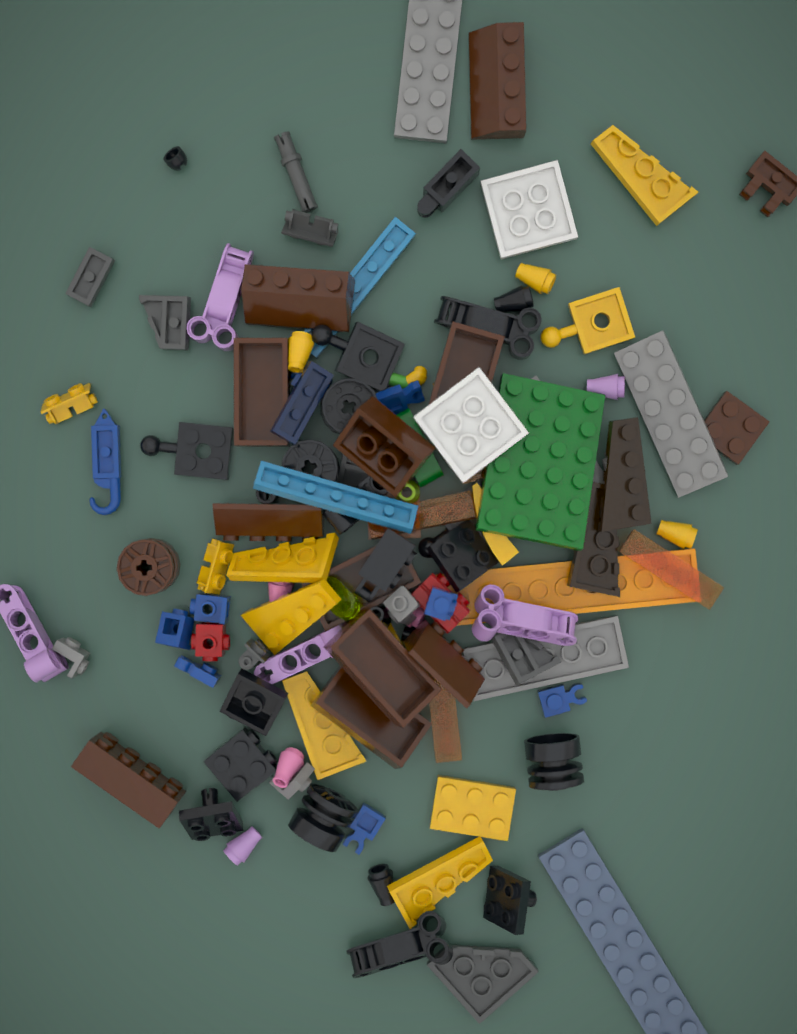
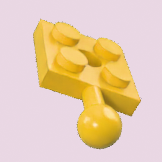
[540,287,635,355]

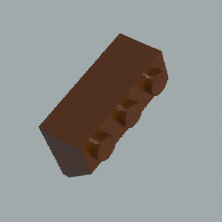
[333,396,436,497]
[403,619,485,709]

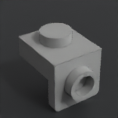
[383,586,420,625]
[52,637,90,679]
[269,762,315,800]

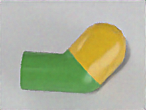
[388,366,427,389]

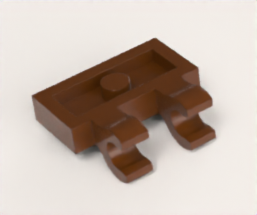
[739,150,797,217]

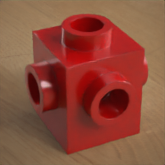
[191,622,230,661]

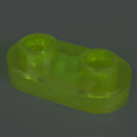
[327,577,361,621]

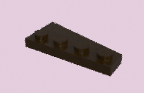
[598,417,652,532]
[567,482,620,597]

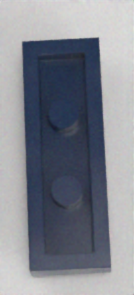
[270,361,334,445]

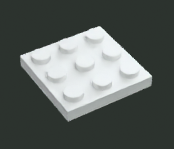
[480,160,578,259]
[413,368,529,483]

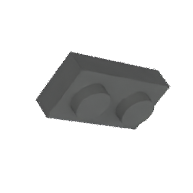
[65,247,115,307]

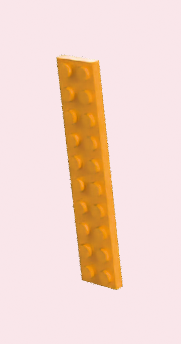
[435,548,701,626]

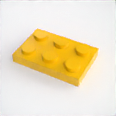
[430,775,516,841]

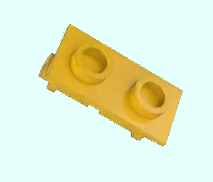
[40,383,98,424]
[196,538,234,595]

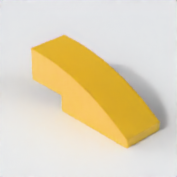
[471,483,519,566]

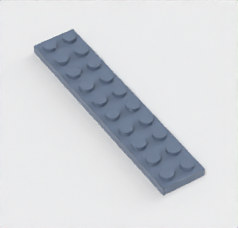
[538,828,708,1034]

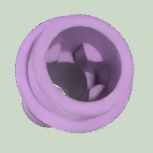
[587,374,625,400]
[223,826,263,866]

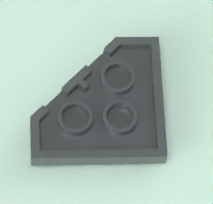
[427,945,539,1024]

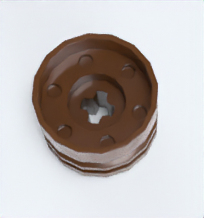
[117,538,181,596]

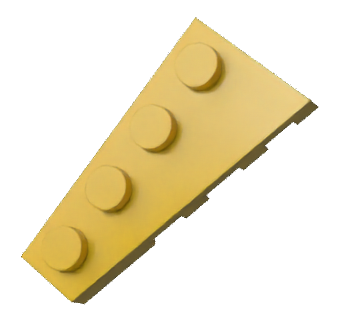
[591,125,698,226]
[226,532,339,583]
[240,579,342,655]
[282,671,367,780]
[387,836,493,929]

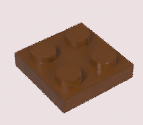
[704,391,770,465]

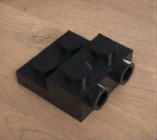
[219,668,289,736]
[204,727,278,802]

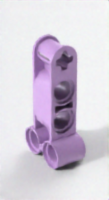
[187,243,254,351]
[0,584,69,683]
[472,585,578,646]
[254,621,347,684]

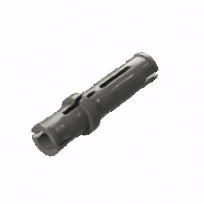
[274,131,318,213]

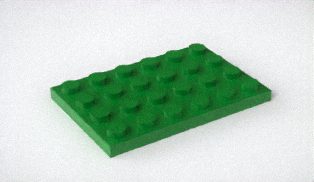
[476,373,605,551]

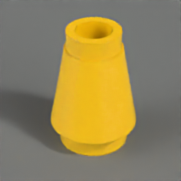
[515,263,557,294]
[288,331,314,373]
[656,520,698,549]

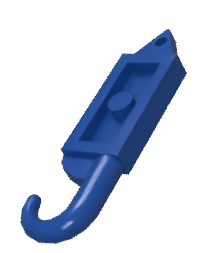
[89,409,121,515]

